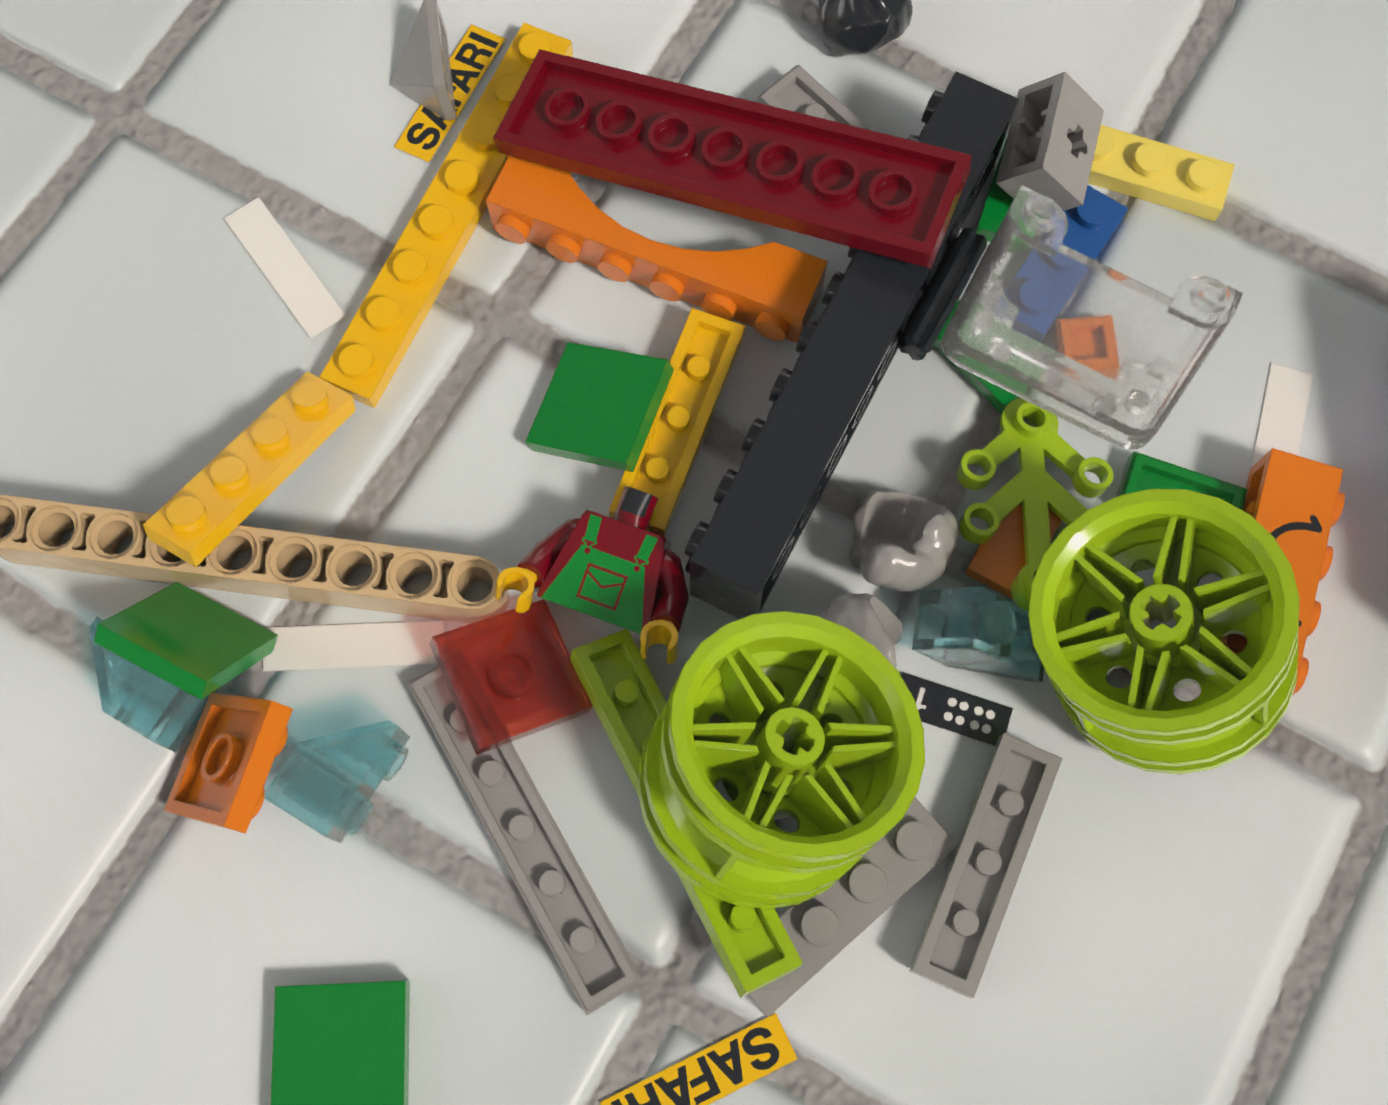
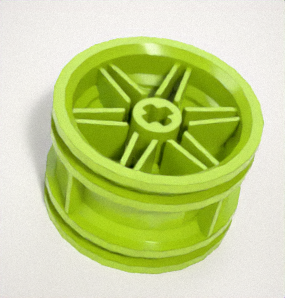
[1028,489,1300,775]
[637,611,925,909]

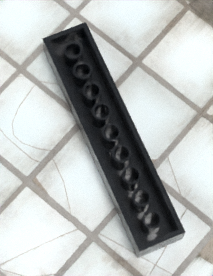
[684,71,1019,619]

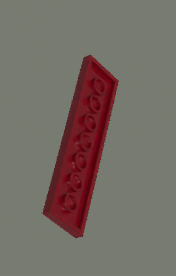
[493,49,972,268]

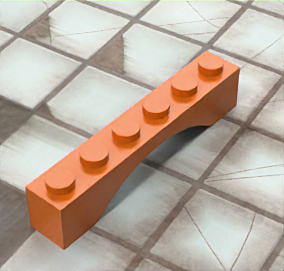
[486,155,828,343]

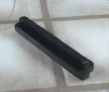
[898,227,987,361]

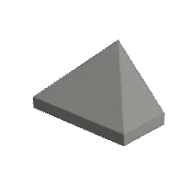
[389,0,457,120]

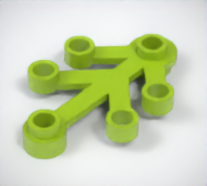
[956,397,1113,613]

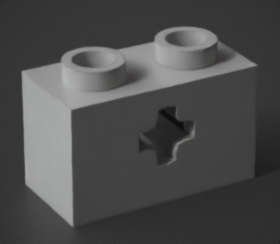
[996,72,1104,219]

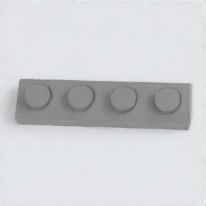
[909,733,1063,998]
[748,797,958,1017]

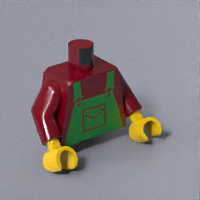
[495,486,689,664]

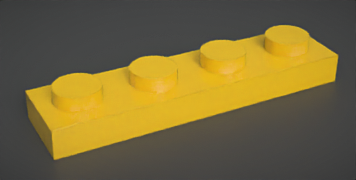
[608,308,746,537]
[143,371,356,567]

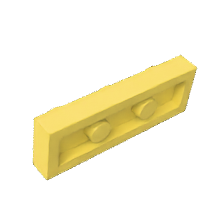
[1088,125,1235,221]

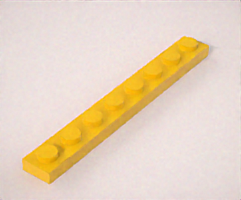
[319,22,573,408]

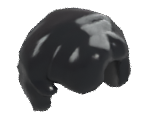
[819,0,913,57]

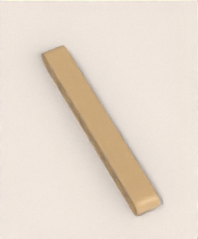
[0,494,509,624]

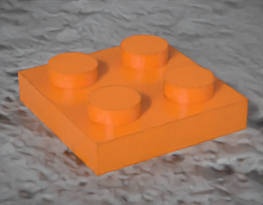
[163,692,293,834]

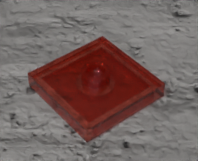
[429,599,593,755]

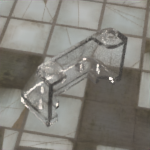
[941,185,1243,449]

